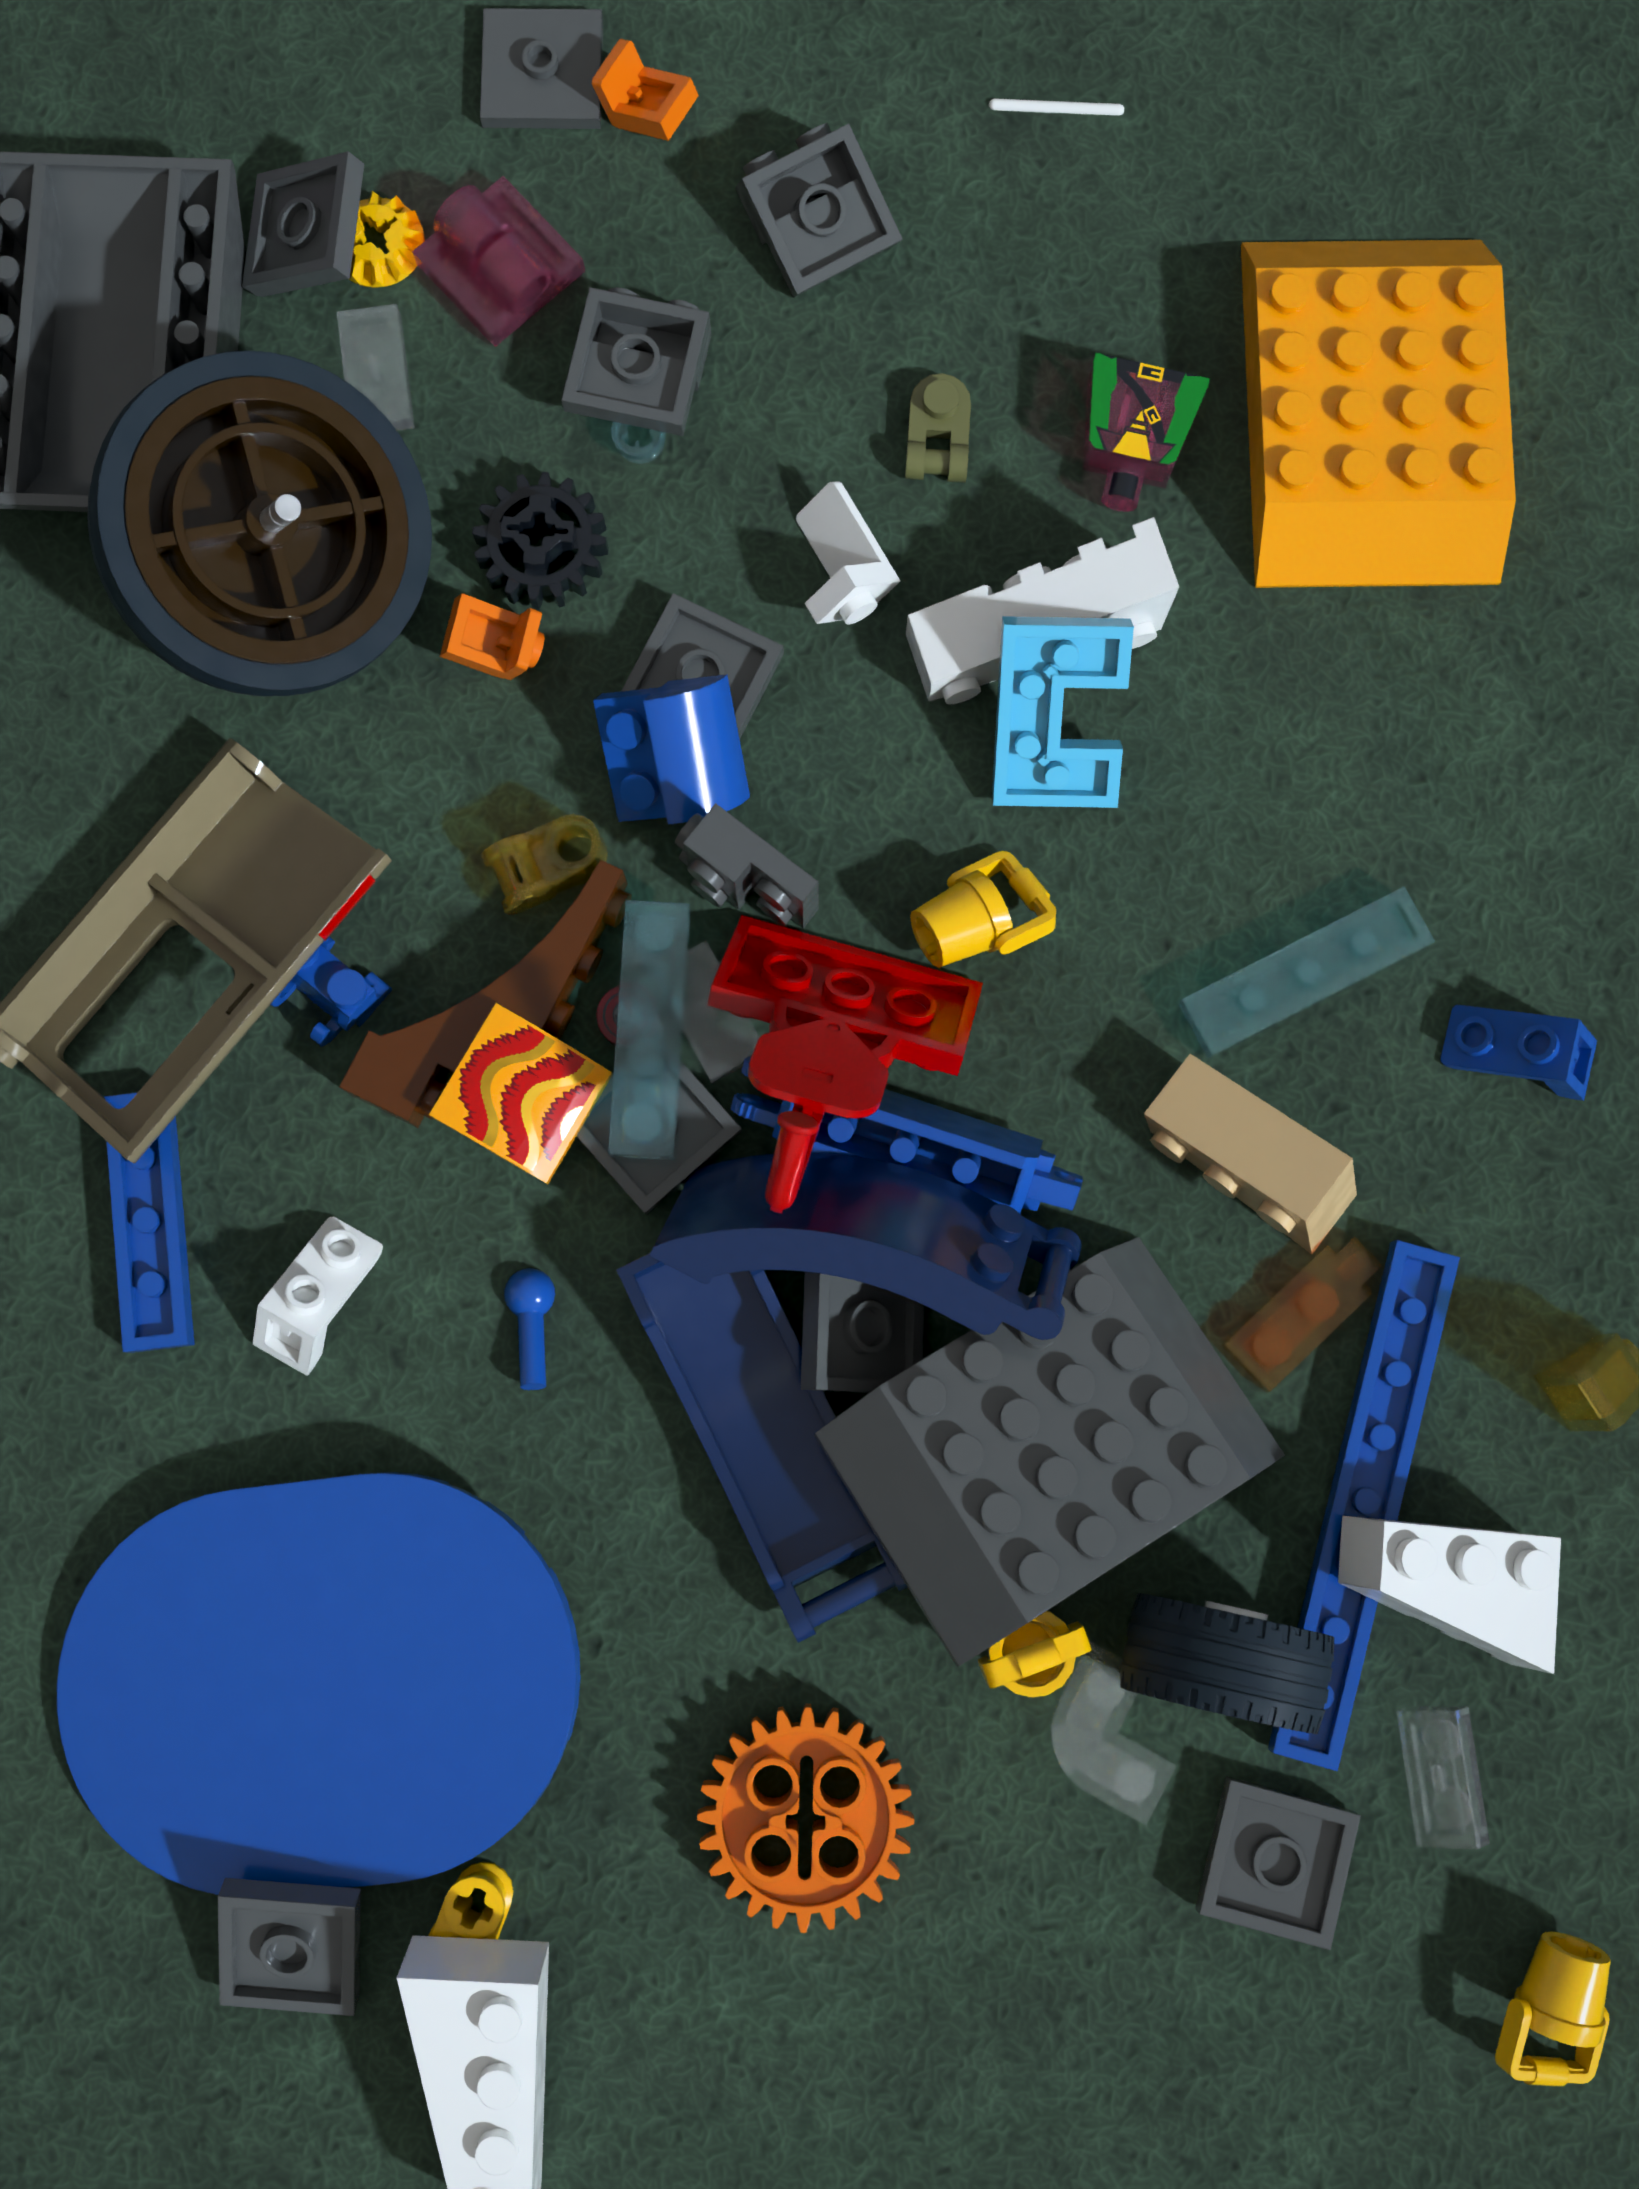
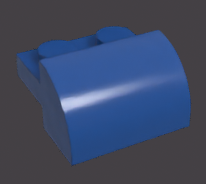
[593,674,750,824]

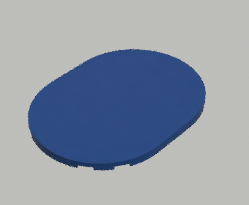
[57,1472,581,1895]

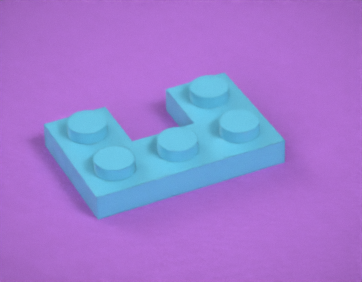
[992,616,1134,808]

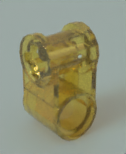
[481,814,608,915]

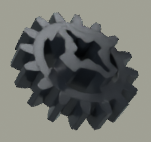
[472,472,609,610]

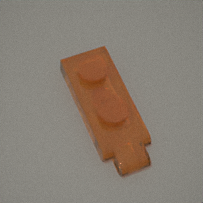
[1222,1236,1382,1392]

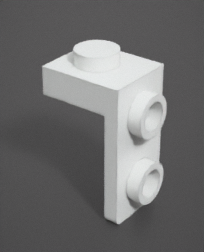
[796,481,900,625]

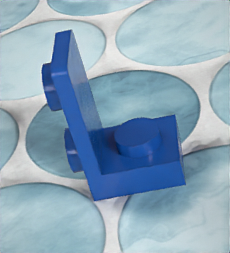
[1440,1005,1597,1101]

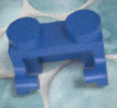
[270,937,392,1047]

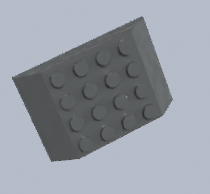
[0,152,245,512]
[814,1237,1285,1667]

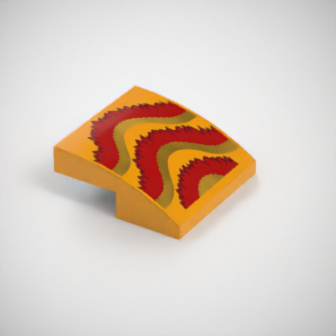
[429,1003,613,1185]

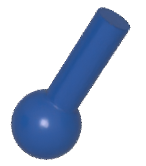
[504,1268,555,1390]

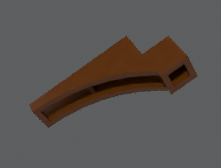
[339,859,632,1128]

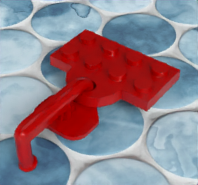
[707,915,983,1214]

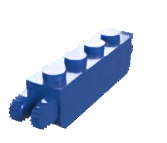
[731,1056,1083,1213]

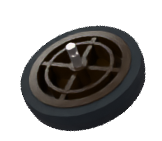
[87,351,432,696]

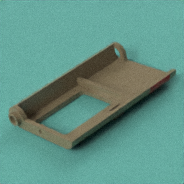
[0,738,392,1163]

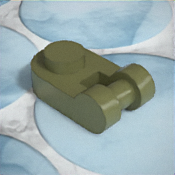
[905,373,971,483]

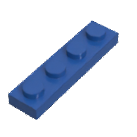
[104,1093,195,1353]

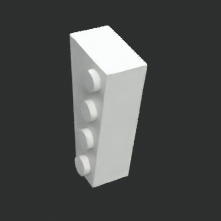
[906,517,1179,704]
[397,1935,549,2189]

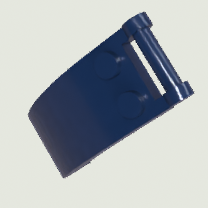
[649,1153,1082,1340]
[616,1253,908,1643]

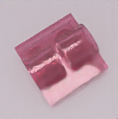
[412,176,585,347]

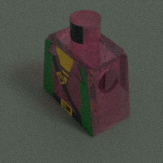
[1083,352,1210,512]

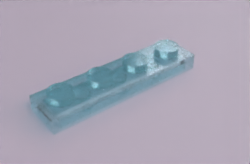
[1178,887,1435,1059]
[608,900,691,1160]

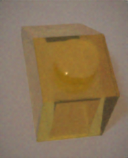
[1534,1333,1639,1431]

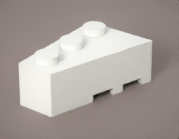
[1338,1516,1561,1674]

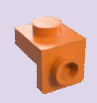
[592,39,699,141]
[439,593,545,680]

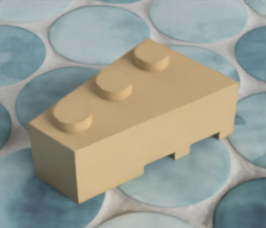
[1144,1054,1357,1254]

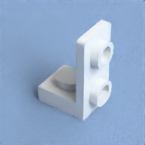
[253,1217,383,1376]

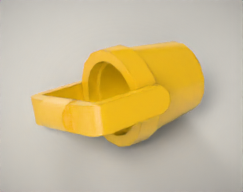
[910,851,1056,968]
[977,1610,1092,1698]
[1495,1932,1611,2086]

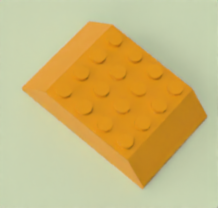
[1241,240,1516,588]

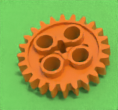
[697,1704,914,1933]

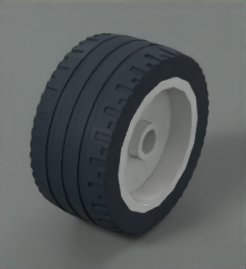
[1120,1593,1335,1734]

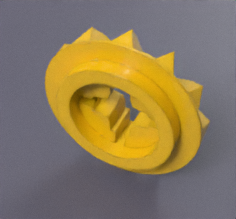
[349,191,425,288]

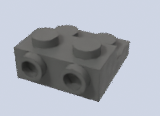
[735,123,903,298]
[561,287,712,436]
[675,803,819,928]

